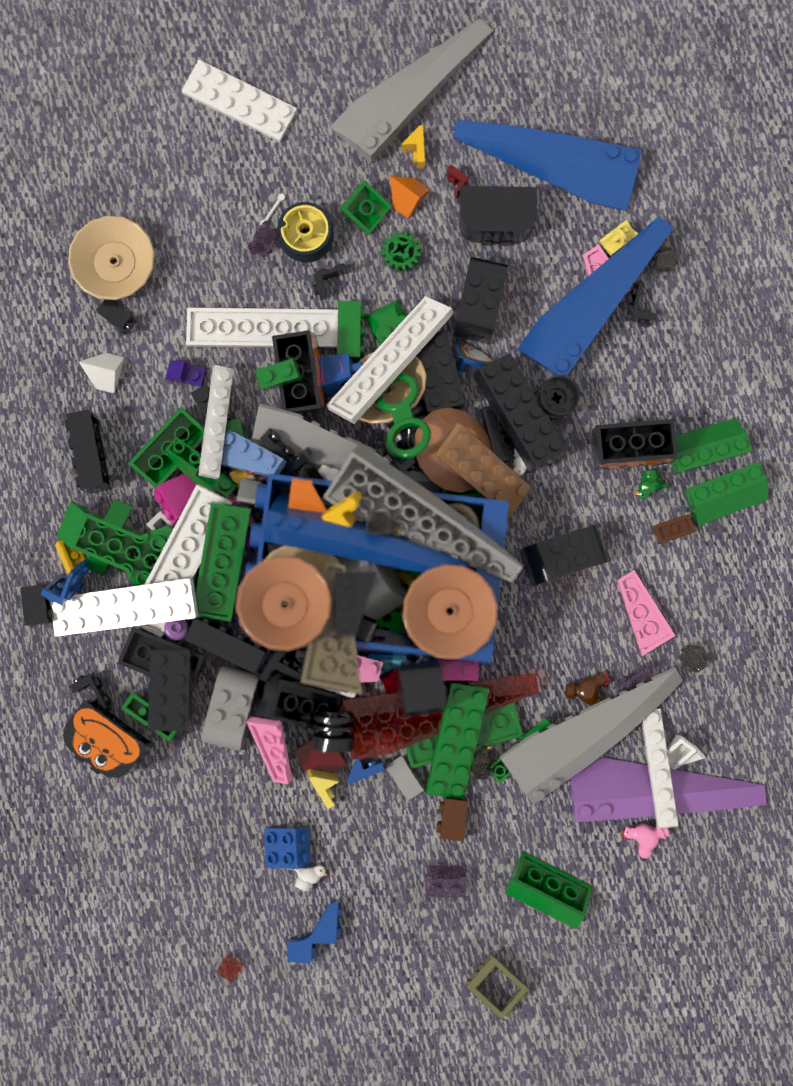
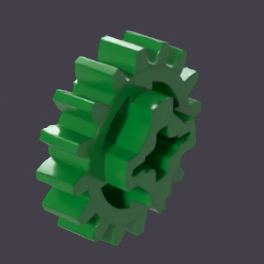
[381,230,421,273]

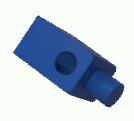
[319,354,363,397]

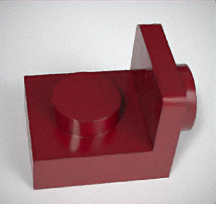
[446,165,469,198]
[380,668,398,694]

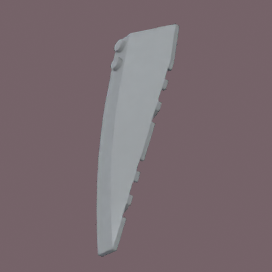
[330,19,494,164]
[251,404,440,493]
[323,444,523,582]
[500,667,683,805]

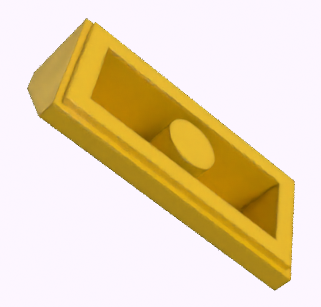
[55,540,90,575]

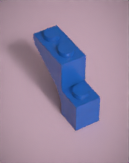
[287,900,342,963]

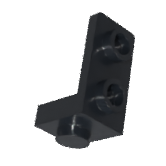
[312,263,351,300]
[627,280,656,327]
[96,299,137,335]
[375,440,418,473]
[69,675,112,711]

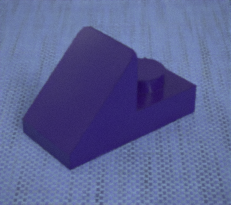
[165,360,206,387]

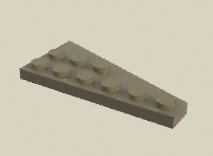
[301,561,362,695]

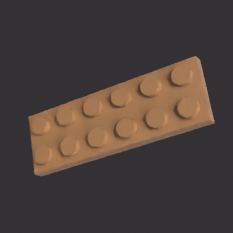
[435,423,531,518]

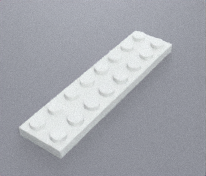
[326,296,454,424]
[186,308,338,348]
[138,484,233,637]
[50,578,199,637]

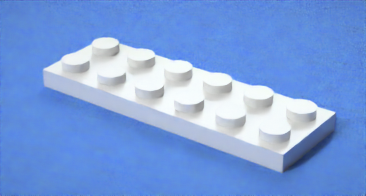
[181,60,297,142]

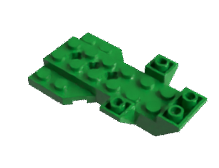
[57,499,174,586]

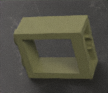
[465,952,528,1019]

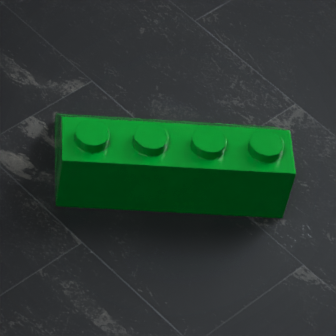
[128,407,204,488]
[670,418,752,476]
[684,461,769,526]
[505,851,593,929]

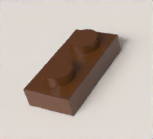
[652,514,696,545]

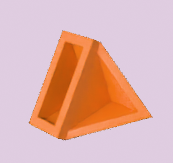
[390,175,430,219]
[288,478,326,513]

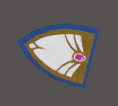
[457,338,494,373]

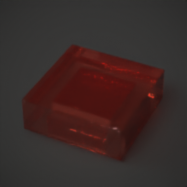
[216,954,243,983]

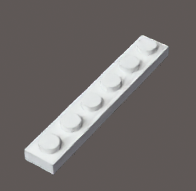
[198,365,233,479]
[642,709,678,829]

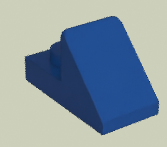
[347,755,385,785]

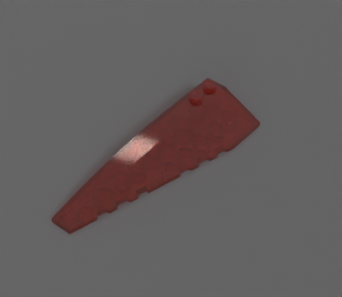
[343,673,539,760]

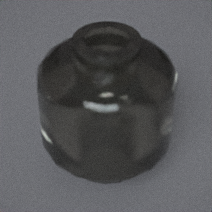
[650,247,678,273]
[290,462,319,479]
[679,644,709,674]

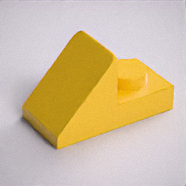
[401,125,425,169]
[321,491,363,527]

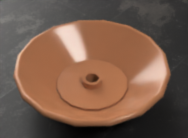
[415,407,492,493]
[236,556,332,651]
[403,565,498,659]

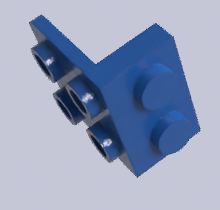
[41,559,90,605]
[264,826,312,869]

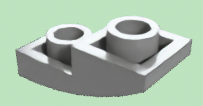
[386,756,425,801]

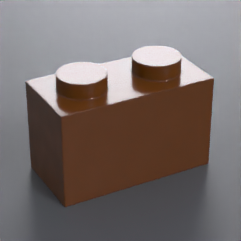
[436,797,468,841]

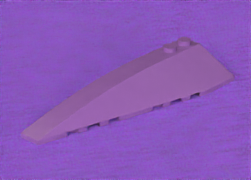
[569,758,767,822]

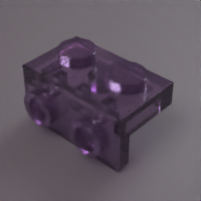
[614,665,654,694]
[426,865,466,898]

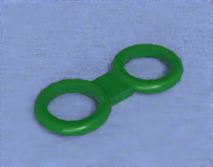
[375,373,431,459]

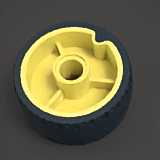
[277,202,334,263]

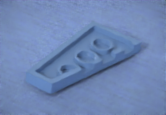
[221,429,287,477]

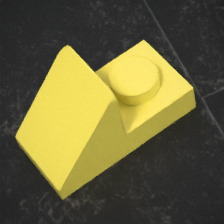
[307,769,339,809]

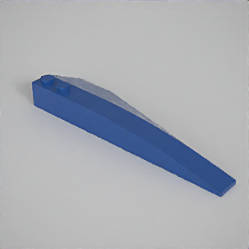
[453,120,642,211]
[517,216,674,377]
[263,494,467,573]

